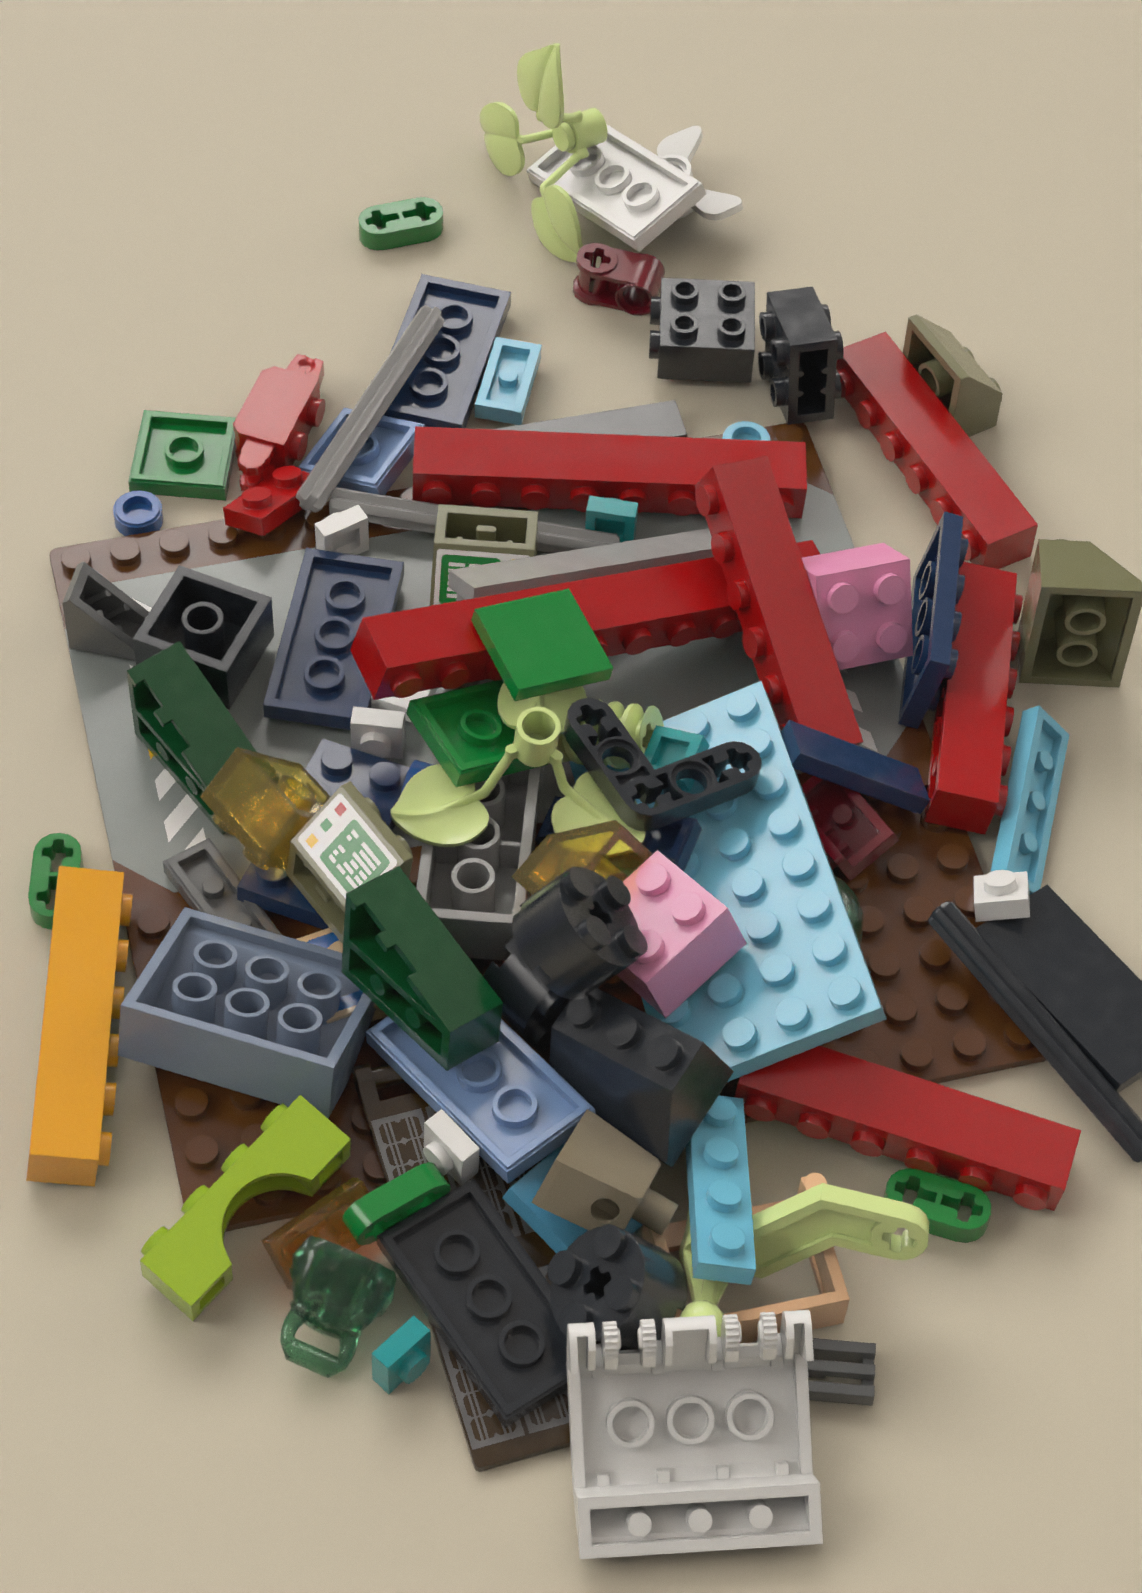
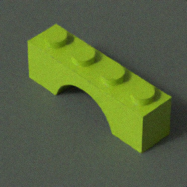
[140,1095,351,1321]

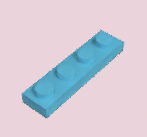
[991,705,1070,895]
[686,1095,756,1285]

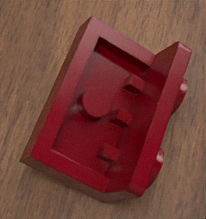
[801,776,899,881]

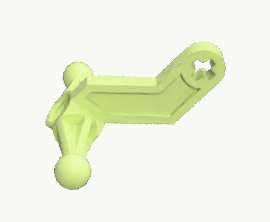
[679,1183,929,1337]

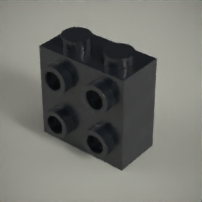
[649,277,755,383]
[758,286,844,425]

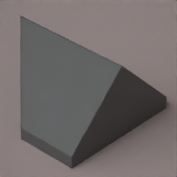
[62,561,149,661]

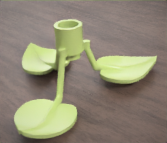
[479,43,608,262]
[390,683,645,855]

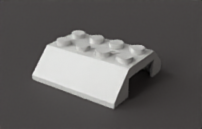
[566,1310,823,1559]

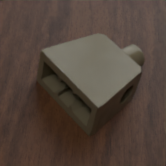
[531,1109,679,1235]

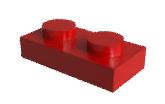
[223,466,310,536]

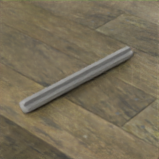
[296,305,444,513]
[329,488,620,553]

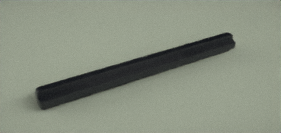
[928,901,1142,1163]

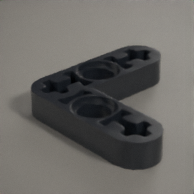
[564,698,762,832]

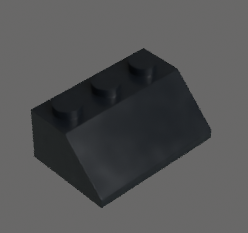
[549,988,734,1167]

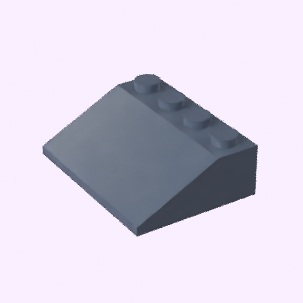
[118,907,376,1119]

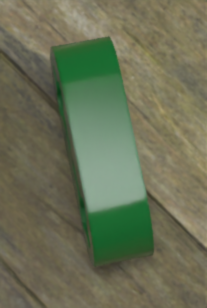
[358,197,443,251]
[28,833,84,930]
[342,1162,451,1245]
[884,1168,992,1243]

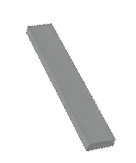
[448,528,714,600]

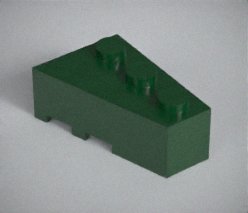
[127,641,276,835]
[341,866,503,1071]

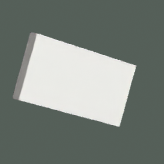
[526,125,707,252]

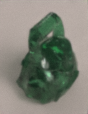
[280,1235,397,1378]

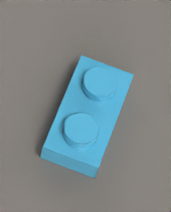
[475,337,542,425]

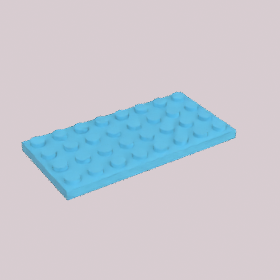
[569,681,887,1082]

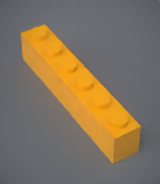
[26,866,133,1187]

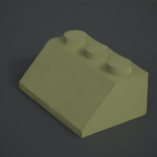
[1017,539,1142,688]

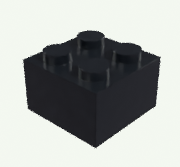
[133,565,274,710]

